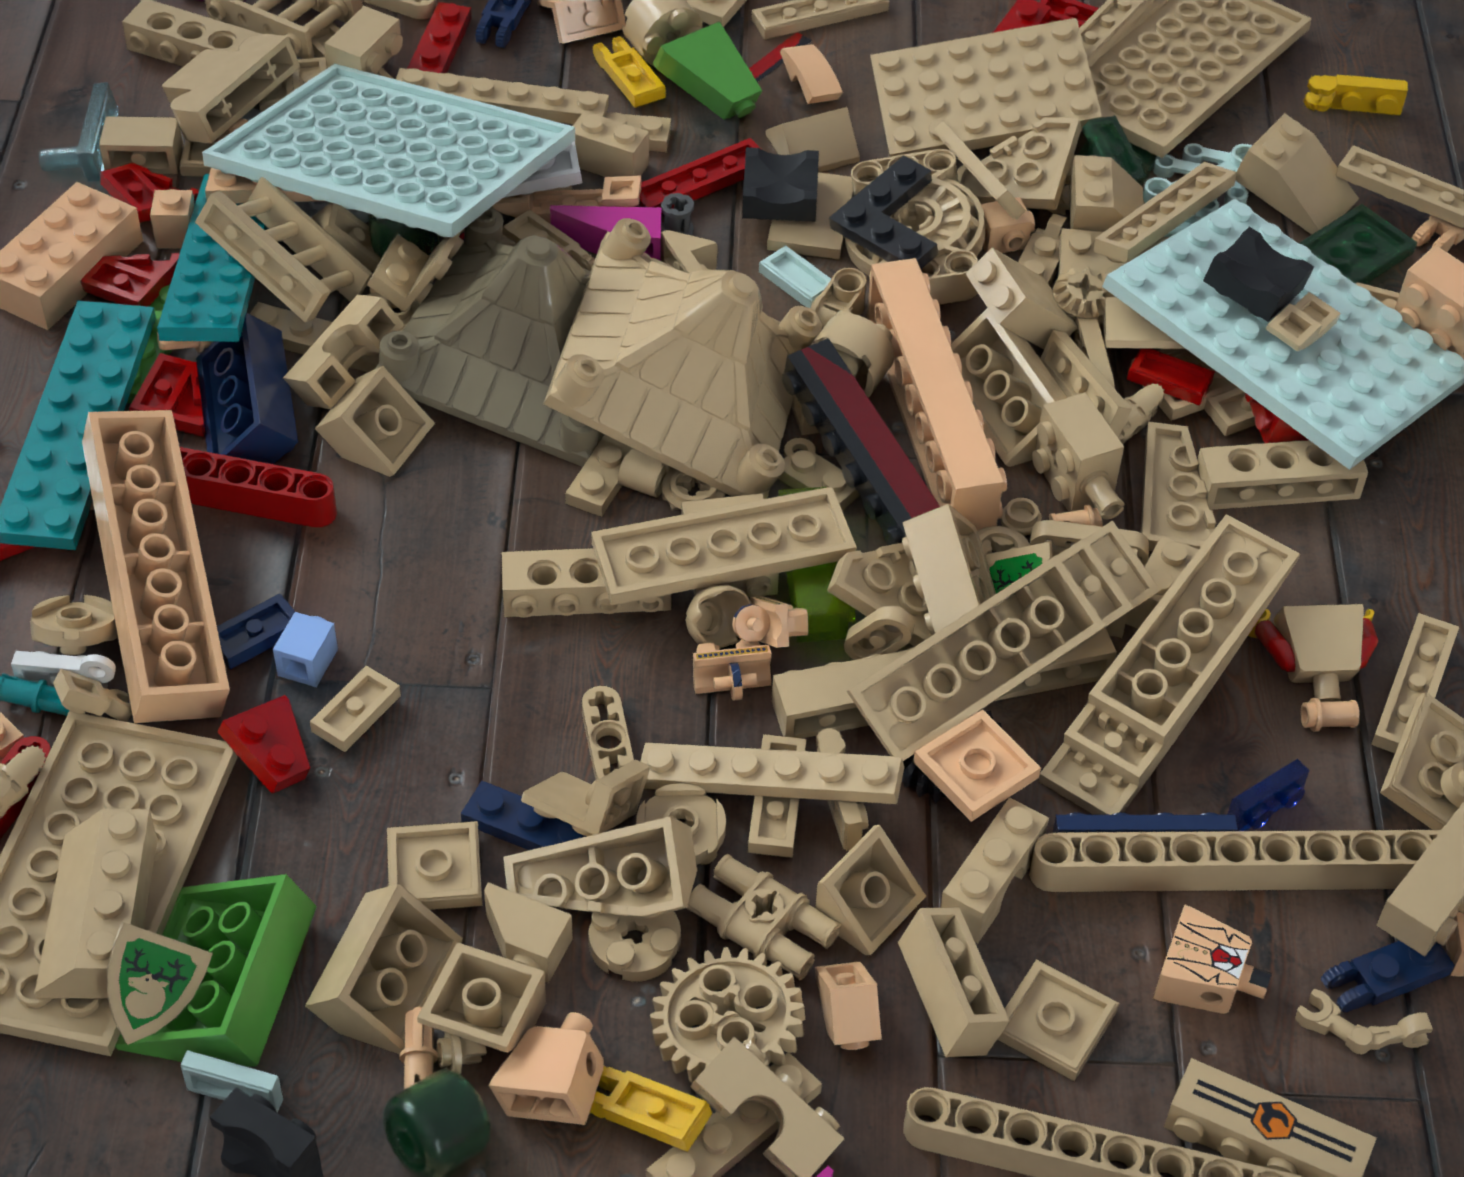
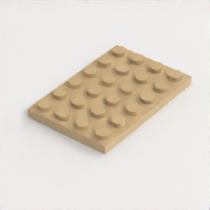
[870,18,1103,157]

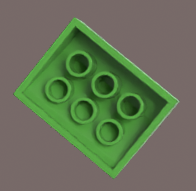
[115,874,317,1067]

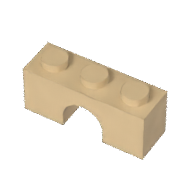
[283,295,405,409]
[940,797,1049,944]
[690,1037,844,1177]

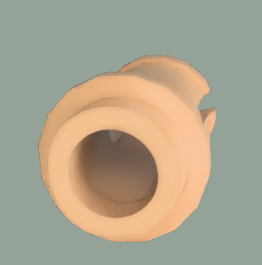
[1049,505,1103,527]
[1300,698,1359,732]

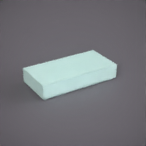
[759,246,831,308]
[180,1050,283,1113]

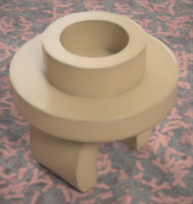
[437,1032,486,1076]

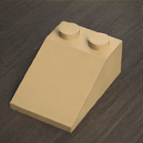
[1235,113,1359,241]

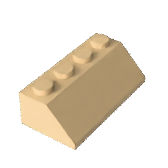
[951,308,1067,467]
[35,809,158,999]

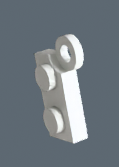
[11,651,116,689]

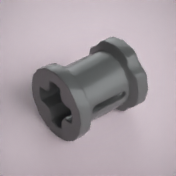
[661,193,694,236]

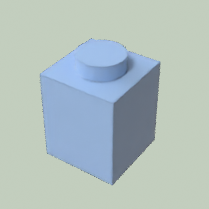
[273,612,338,687]

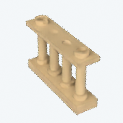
[205,0,363,59]
[195,177,373,323]

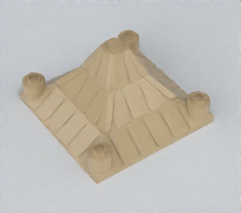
[543,218,822,499]

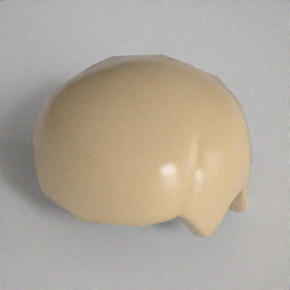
[685,585,752,649]

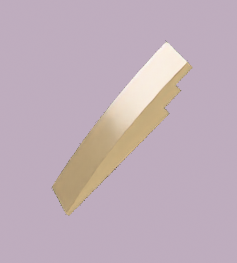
[1039,514,1300,815]
[847,521,1161,761]

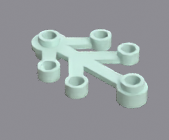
[1143,143,1252,217]

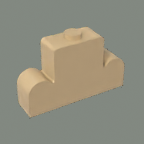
[162,34,300,143]

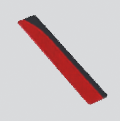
[749,32,812,83]

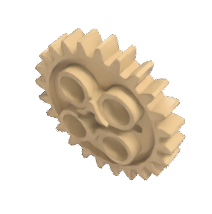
[650,947,806,1083]

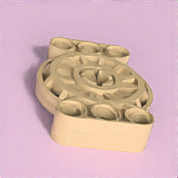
[845,149,985,305]

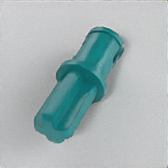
[0,673,69,716]

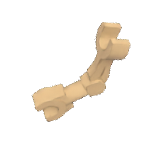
[1295,989,1433,1054]

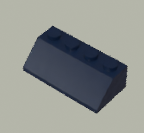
[196,312,298,464]

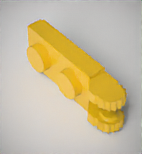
[593,36,666,108]
[1303,75,1408,116]
[589,1065,712,1152]

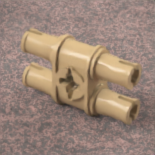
[687,854,841,980]

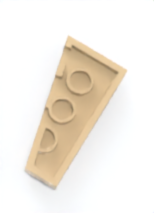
[1140,422,1216,551]

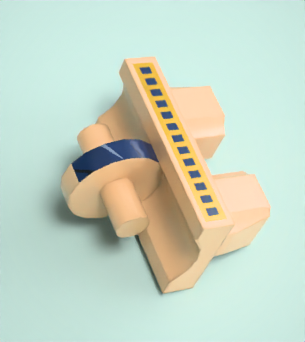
[732,596,808,648]
[693,639,771,701]

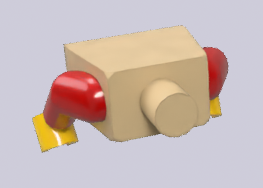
[1248,604,1378,702]

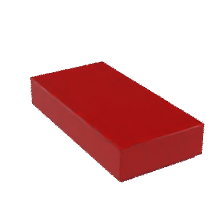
[1127,348,1215,406]

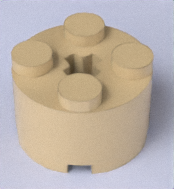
[623,0,703,67]
[810,310,894,398]

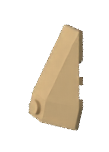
[503,816,697,918]

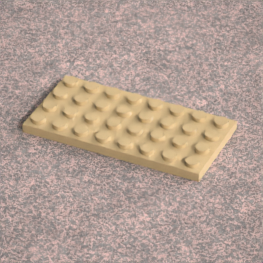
[1090,0,1312,158]
[0,711,238,1056]

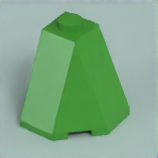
[653,21,762,120]

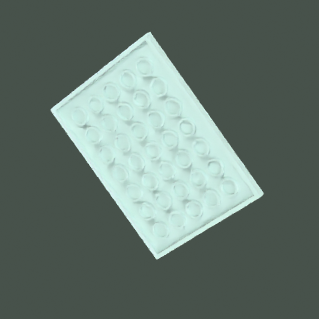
[202,64,575,238]
[1102,199,1464,470]

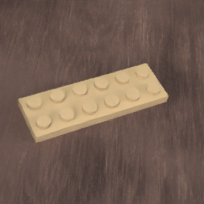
[591,487,857,605]

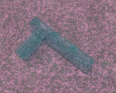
[39,82,119,182]

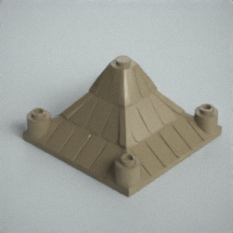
[374,208,605,467]

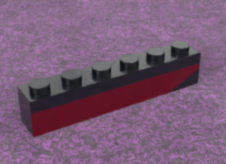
[782,338,940,545]

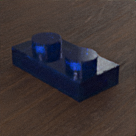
[1227,758,1310,831]

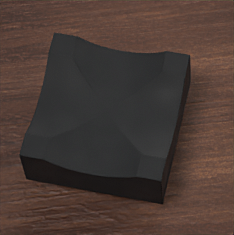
[742,147,819,222]
[1203,226,1314,322]
[210,1087,323,1177]

